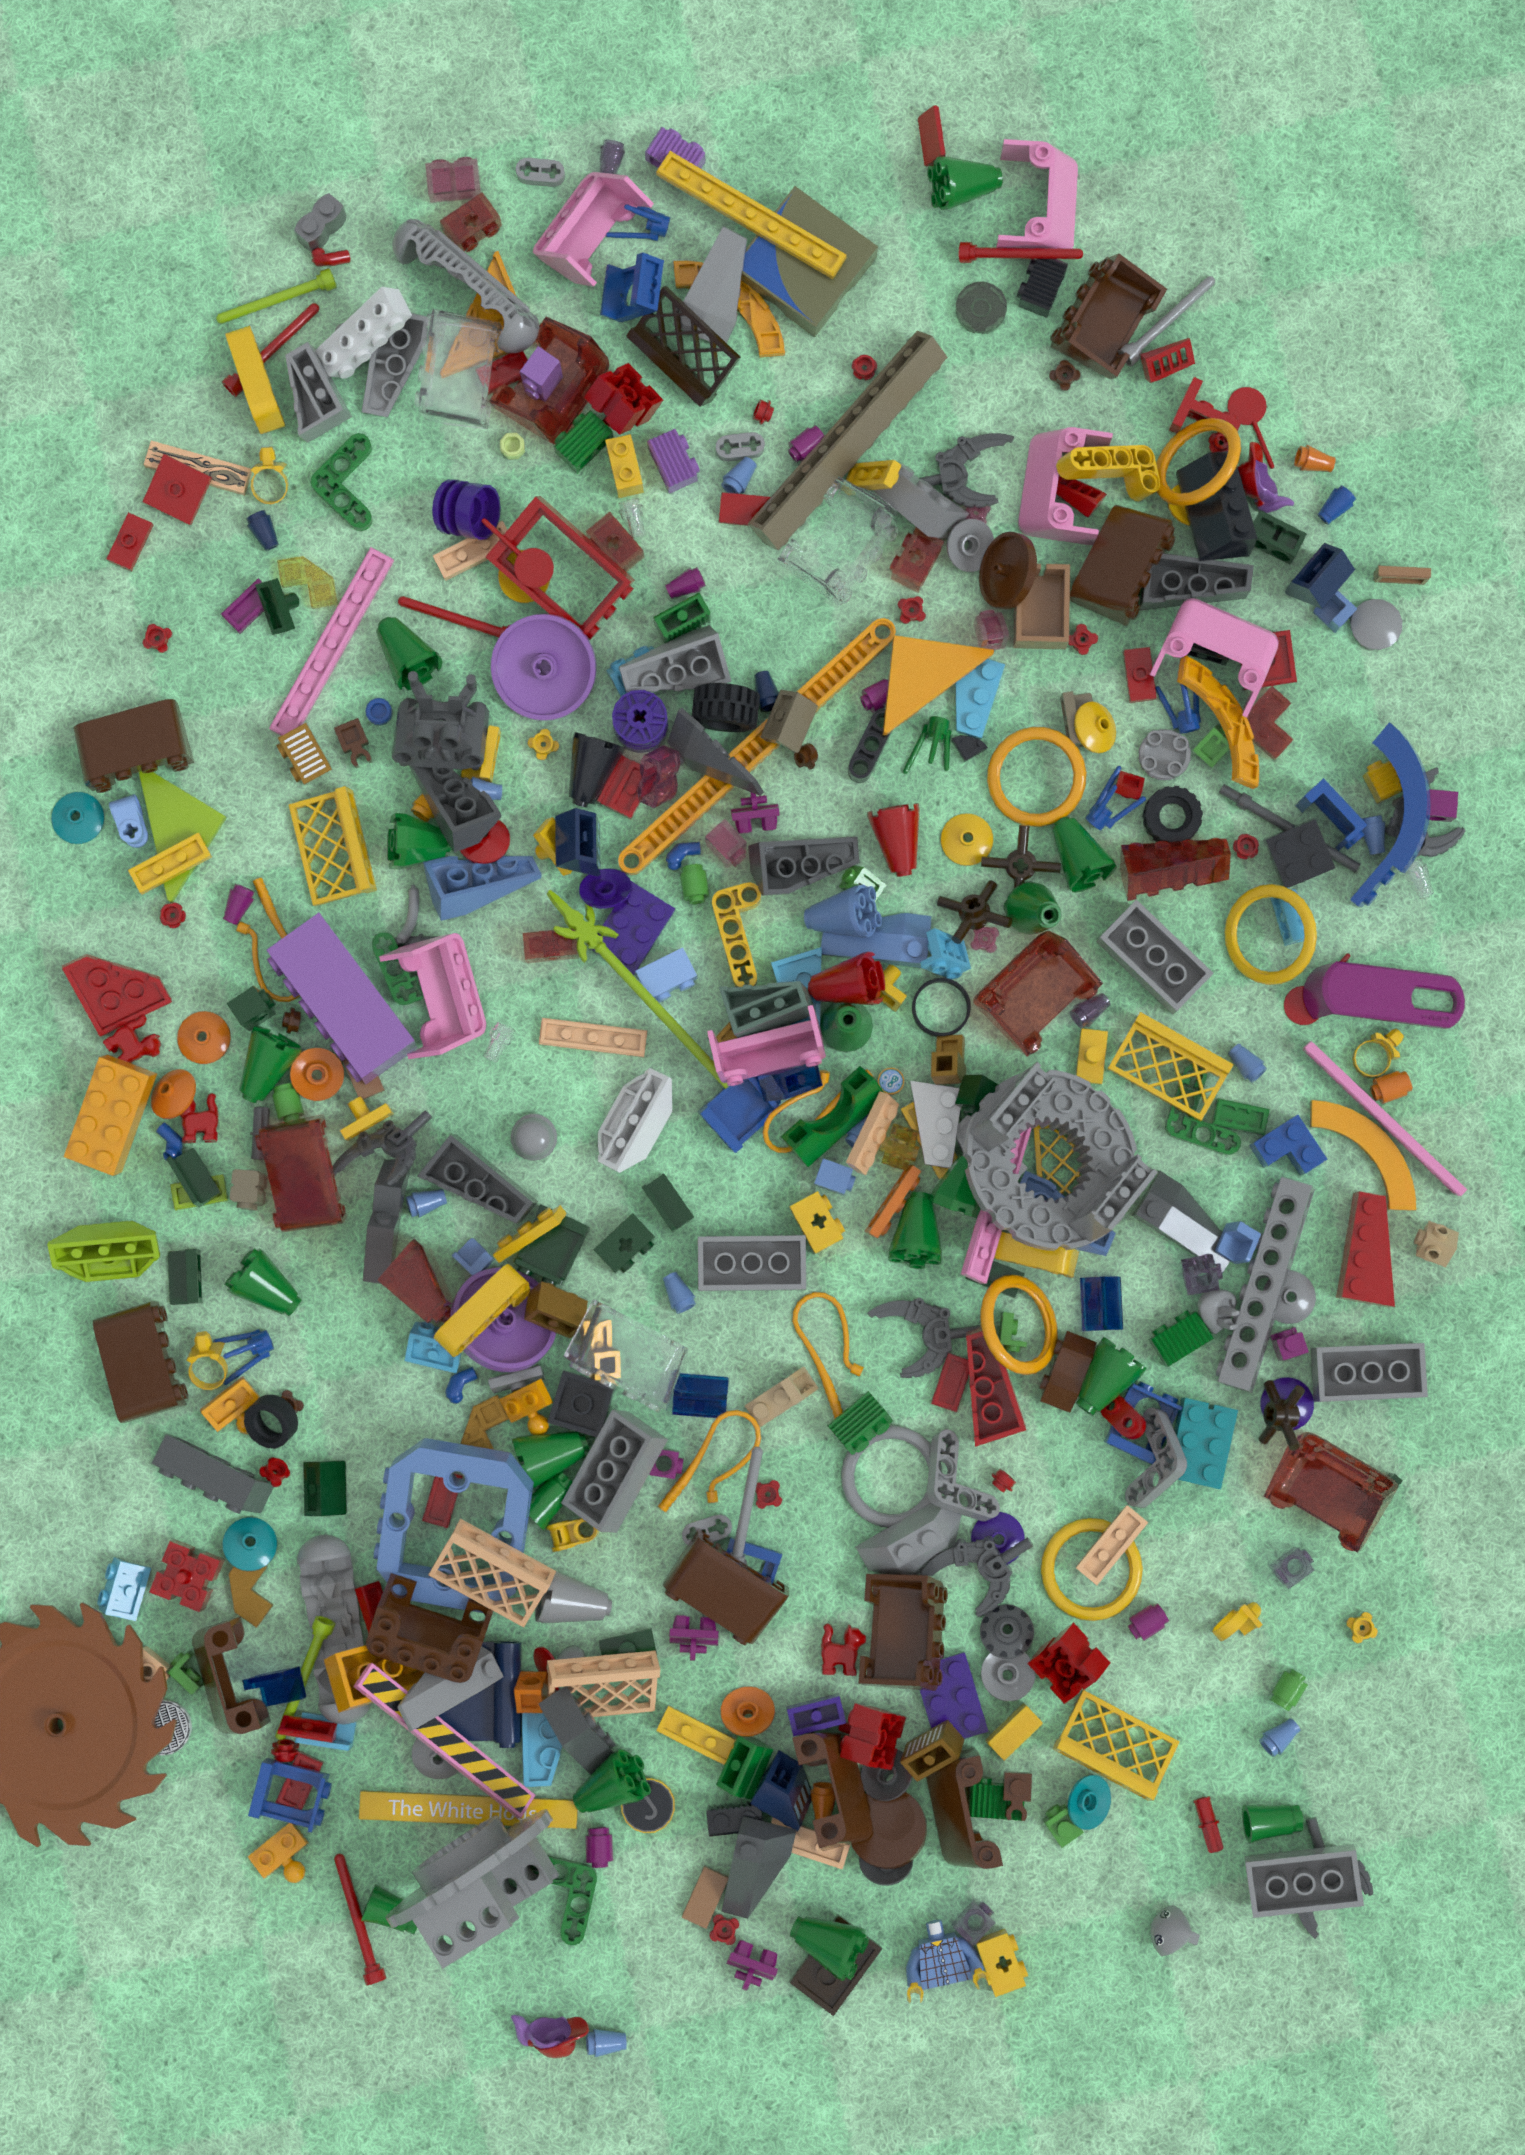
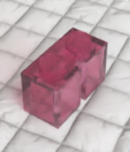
[425,157,482,203]
[705,819,747,868]

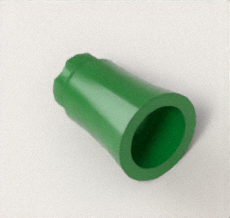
[529,1472,572,1531]
[1242,1804,1304,1844]
[361,1884,417,1935]

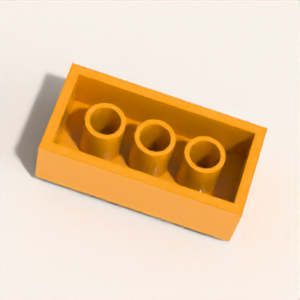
[63,1055,157,1176]
[324,1645,425,1713]

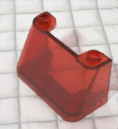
[489,317,609,444]
[973,931,1103,1057]
[255,1114,347,1232]
[377,1239,453,1325]
[1264,1432,1399,1553]

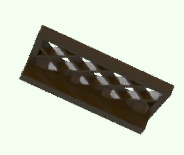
[626,286,741,407]

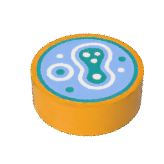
[877,1068,904,1095]

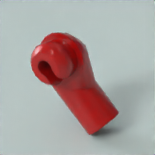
[311,248,350,267]

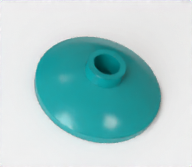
[51,792,104,844]
[222,1517,277,1571]
[1068,1775,1111,1830]

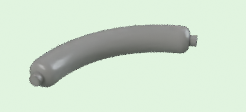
[397,885,419,944]

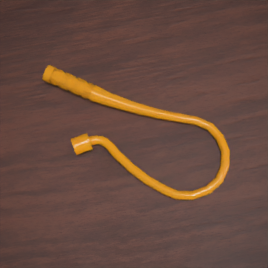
[236,878,300,1002]
[763,1069,873,1153]
[792,1292,864,1419]
[658,1410,761,1512]

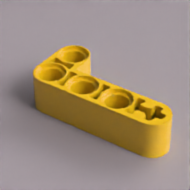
[225,325,285,434]
[1056,445,1160,502]
[712,882,761,987]
[972,1226,1079,1278]
[433,1264,530,1357]

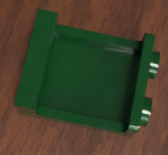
[513,1204,590,1287]

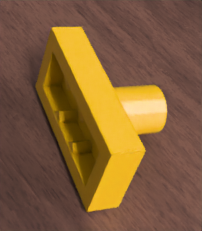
[533,817,572,876]
[879,964,907,1012]
[1076,1028,1108,1085]
[340,1096,394,1141]

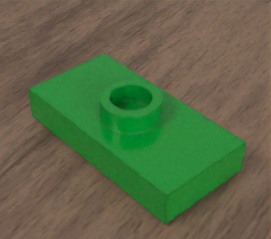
[1212,1098,1270,1136]

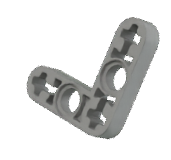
[1125,1408,1187,1508]
[927,1429,1000,1521]

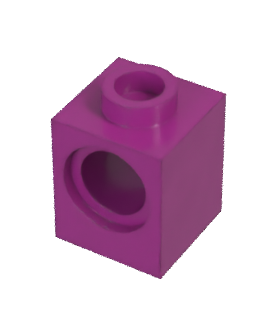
[1429,789,1458,822]
[649,1449,684,1479]

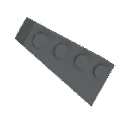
[1140,553,1254,611]
[417,1134,538,1223]
[152,1434,274,1514]

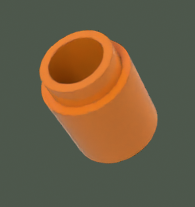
[1370,1071,1412,1104]

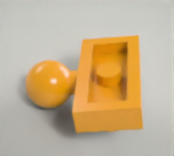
[200,1376,260,1435]
[499,1379,553,1435]
[248,1823,309,1883]

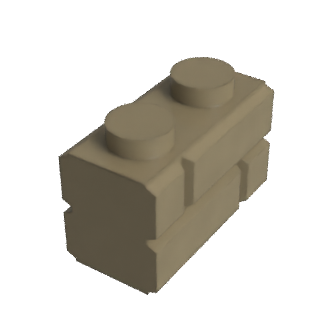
[230,1169,268,1211]

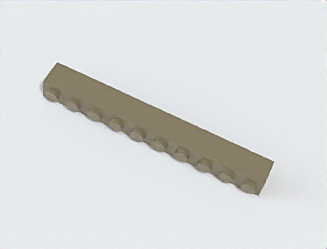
[748,331,948,551]

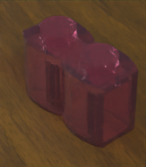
[638,745,680,808]

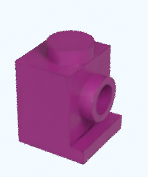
[1270,1327,1309,1361]

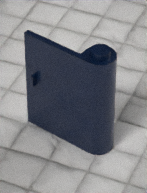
[439,1641,522,1748]

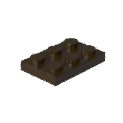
[789,1914,882,2016]

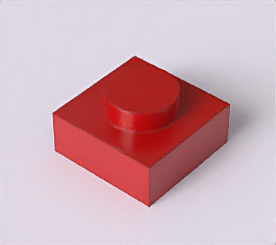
[1114,771,1145,800]

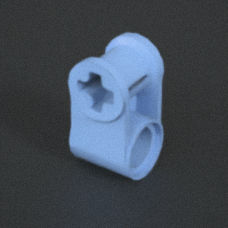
[109,794,148,848]

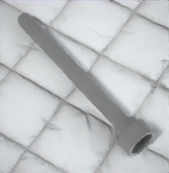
[1118,276,1215,367]
[729,1447,763,1565]

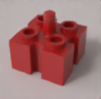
[584,363,664,435]
[149,1539,225,1612]
[1027,1622,1111,1704]
[838,1703,907,1770]

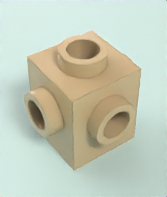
[1414,1221,1459,1267]

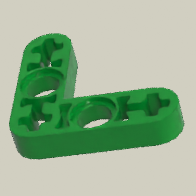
[310,433,373,531]
[372,931,424,1005]
[1165,1064,1241,1155]
[533,1855,597,1946]

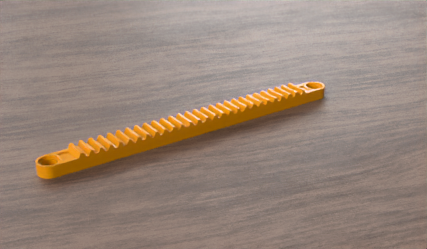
[618,618,896,875]

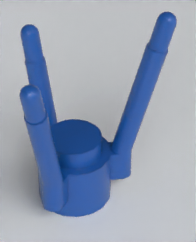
[606,204,671,241]
[1155,683,1202,734]
[1085,766,1146,831]
[213,1329,274,1385]

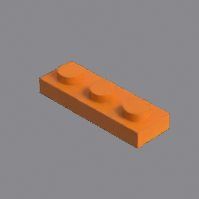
[865,1164,921,1238]

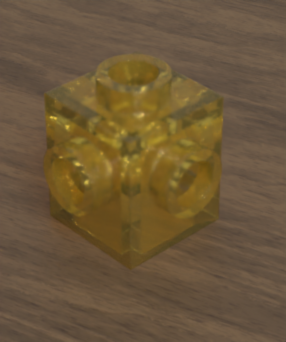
[879,1123,920,1171]

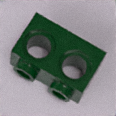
[1253,510,1307,565]

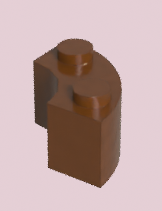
[1039,1331,1097,1413]

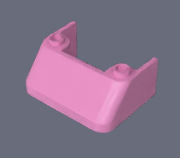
[996,139,1078,248]
[533,172,654,287]
[1018,427,1113,546]
[1150,598,1279,717]
[379,933,486,1059]
[707,1005,826,1086]

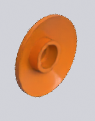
[177,1011,231,1064]
[290,1048,344,1101]
[151,1069,196,1119]
[721,1687,775,1737]

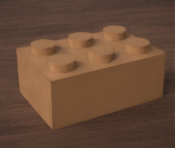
[1013,564,1070,650]

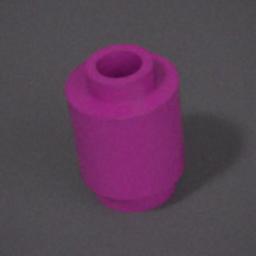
[788,425,825,462]
[860,679,889,713]
[1128,1603,1170,1641]
[585,1827,613,1868]

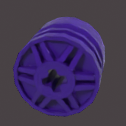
[432,479,501,540]
[612,690,669,753]

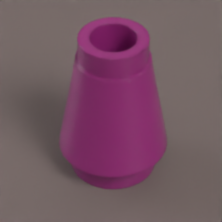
[665,567,706,599]
[223,883,255,925]

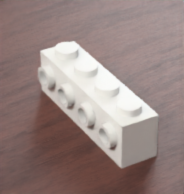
[315,287,412,379]

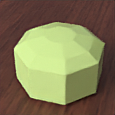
[500,433,525,460]

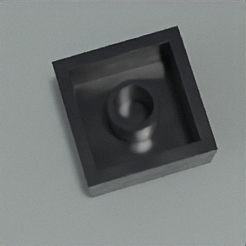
[1263,819,1335,888]
[547,1370,616,1437]

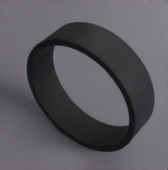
[912,978,971,1037]

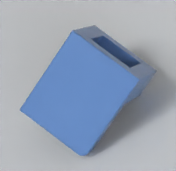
[1313,591,1357,633]
[1215,1221,1261,1264]
[452,1238,495,1276]

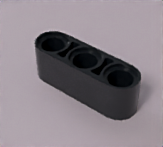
[848,708,893,783]

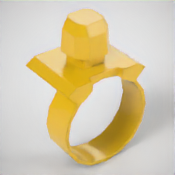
[251,446,289,504]
[1352,1028,1404,1078]
[186,1331,228,1390]
[1212,1602,1263,1642]

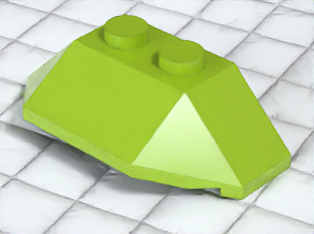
[47,1221,160,1282]

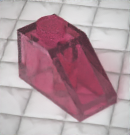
[974,610,1009,650]

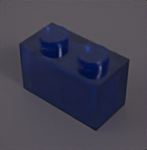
[758,1064,823,1102]

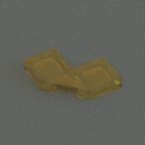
[277,556,338,609]

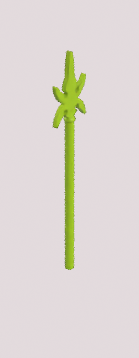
[547,890,729,1089]

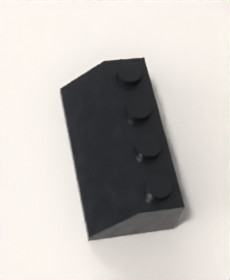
[1176,451,1258,561]

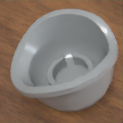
[511,1114,557,1161]

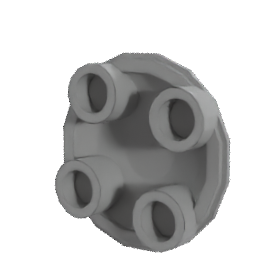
[1350,599,1403,651]
[1139,729,1191,780]

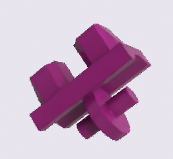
[731,792,780,834]
[669,1615,719,1661]
[726,1940,778,1991]

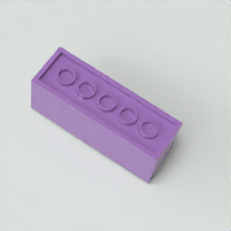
[267,913,418,1085]

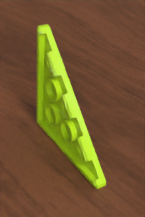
[139,771,227,903]

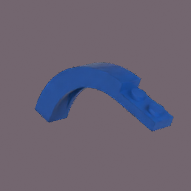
[1350,722,1431,907]

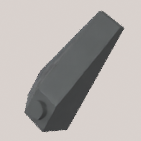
[667,708,764,796]
[409,766,501,853]
[748,837,860,896]
[1132,1171,1230,1273]
[722,1816,797,1919]

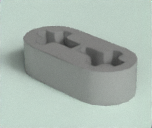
[516,158,565,187]
[716,432,765,462]
[682,1514,732,1545]

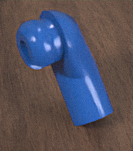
[666,842,701,870]
[156,1123,183,1161]
[445,1367,478,1404]

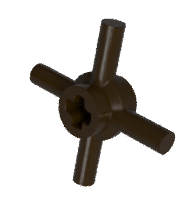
[981,825,1061,888]
[937,880,1012,944]
[1258,1380,1305,1451]

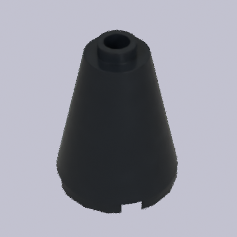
[569,732,625,808]

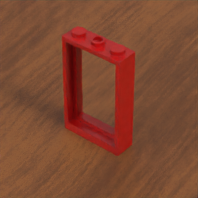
[485,496,635,640]

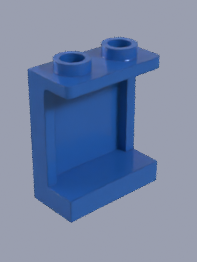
[1295,778,1367,851]
[698,1076,783,1153]

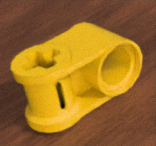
[546,1518,599,1552]

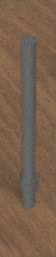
[1219,784,1360,873]

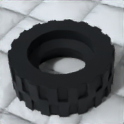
[1142,785,1203,846]

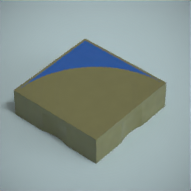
[741,186,878,337]

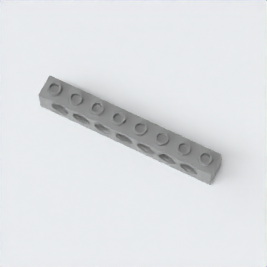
[1216,1177,1315,1393]

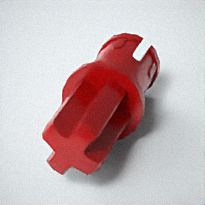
[1193,1796,1224,1853]

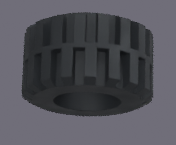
[692,683,760,732]

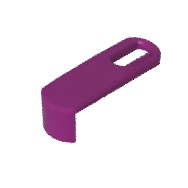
[1303,961,1465,1029]

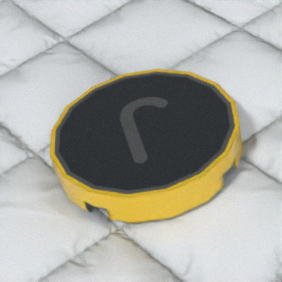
[621,1777,675,1833]

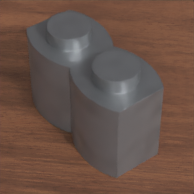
[294,193,347,252]

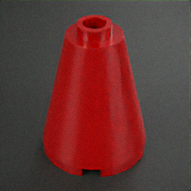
[867,803,920,877]
[808,951,885,1005]

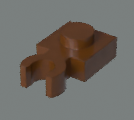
[334,718,372,769]
[1003,1771,1032,1821]

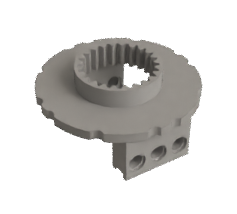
[963,1062,1158,1251]
[385,1809,559,1969]

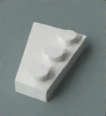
[910,1081,960,1168]

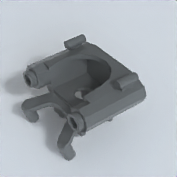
[392,671,490,770]

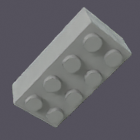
[1096,899,1214,1015]
[698,1235,806,1291]
[1311,1343,1428,1402]
[561,1409,668,1533]
[1244,1844,1364,1918]

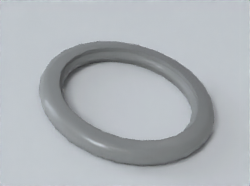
[841,1425,942,1528]

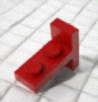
[1169,377,1242,434]

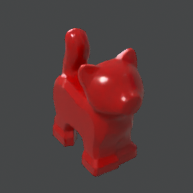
[103,1015,161,1063]
[179,1093,219,1144]
[821,1624,866,1676]

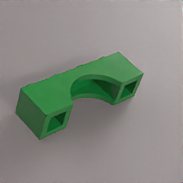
[781,1066,884,1167]

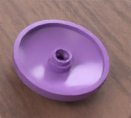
[491,614,597,720]
[450,1268,556,1372]

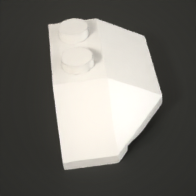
[598,1068,672,1173]

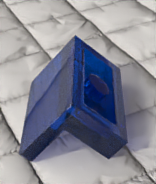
[1080,1276,1123,1331]
[672,1373,729,1419]
[242,1666,306,1707]

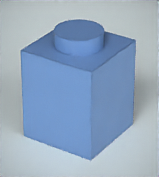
[814,1158,856,1196]

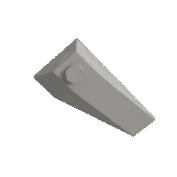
[673,226,747,343]
[362,313,430,417]
[619,625,731,692]
[397,1646,504,1731]

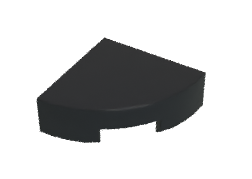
[951,735,988,762]

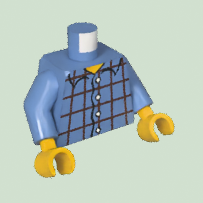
[906,1920,991,2003]

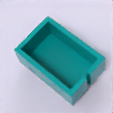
[1172,1398,1238,1490]

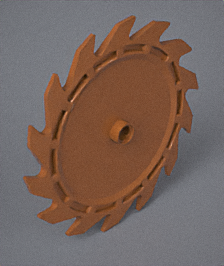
[0,1602,177,1847]

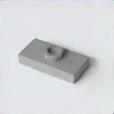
[488,1365,545,1394]

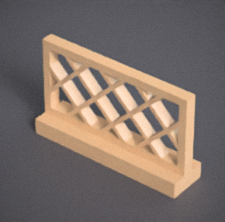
[429,1518,556,1627]
[547,1651,660,1721]

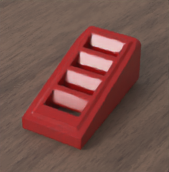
[1140,338,1195,383]
[1056,475,1107,517]

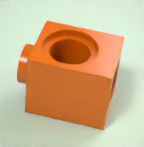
[514,1671,548,1713]

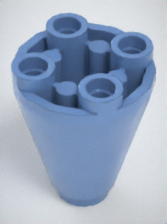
[804,885,882,938]

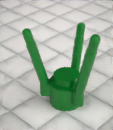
[903,716,952,774]

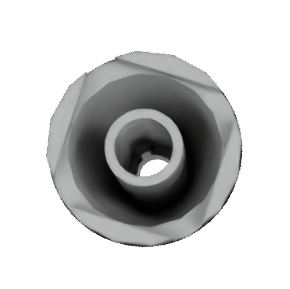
[535,1571,612,1623]

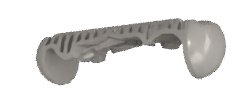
[392,219,540,353]
[297,1534,372,1725]

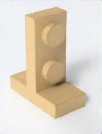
[745,1366,819,1427]

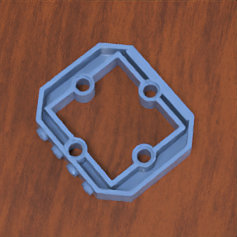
[374,1438,534,1613]

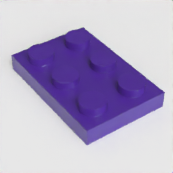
[590,881,676,975]
[920,1652,989,1739]

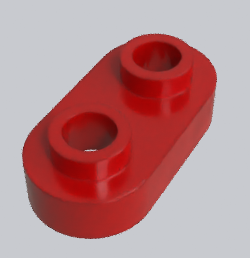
[1100,1395,1146,1440]

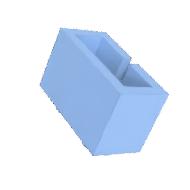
[635,947,698,1003]

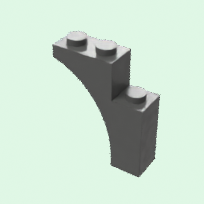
[363,1159,411,1285]

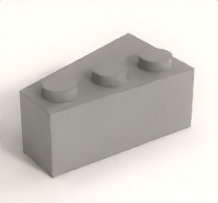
[285,342,352,443]
[873,464,969,539]

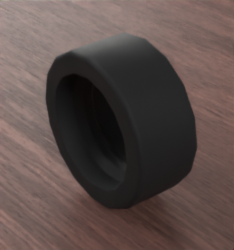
[244,1395,298,1449]

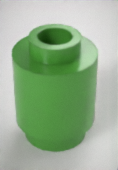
[680,864,710,905]
[272,1083,304,1124]
[1270,1669,1308,1711]

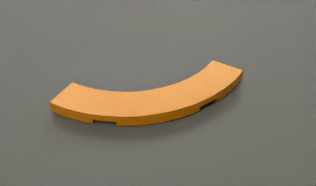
[673,261,785,358]
[1177,656,1259,789]
[1310,1100,1416,1211]

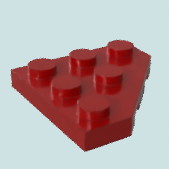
[62,954,172,1037]

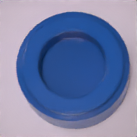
[365,698,393,726]

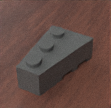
[539,1686,616,1775]

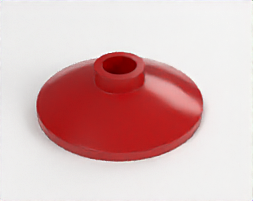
[460,820,510,864]

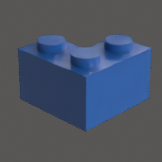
[1249,1115,1328,1176]

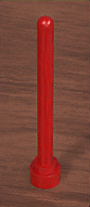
[959,242,1084,263]
[221,303,320,397]
[398,596,510,638]
[334,1853,387,1986]

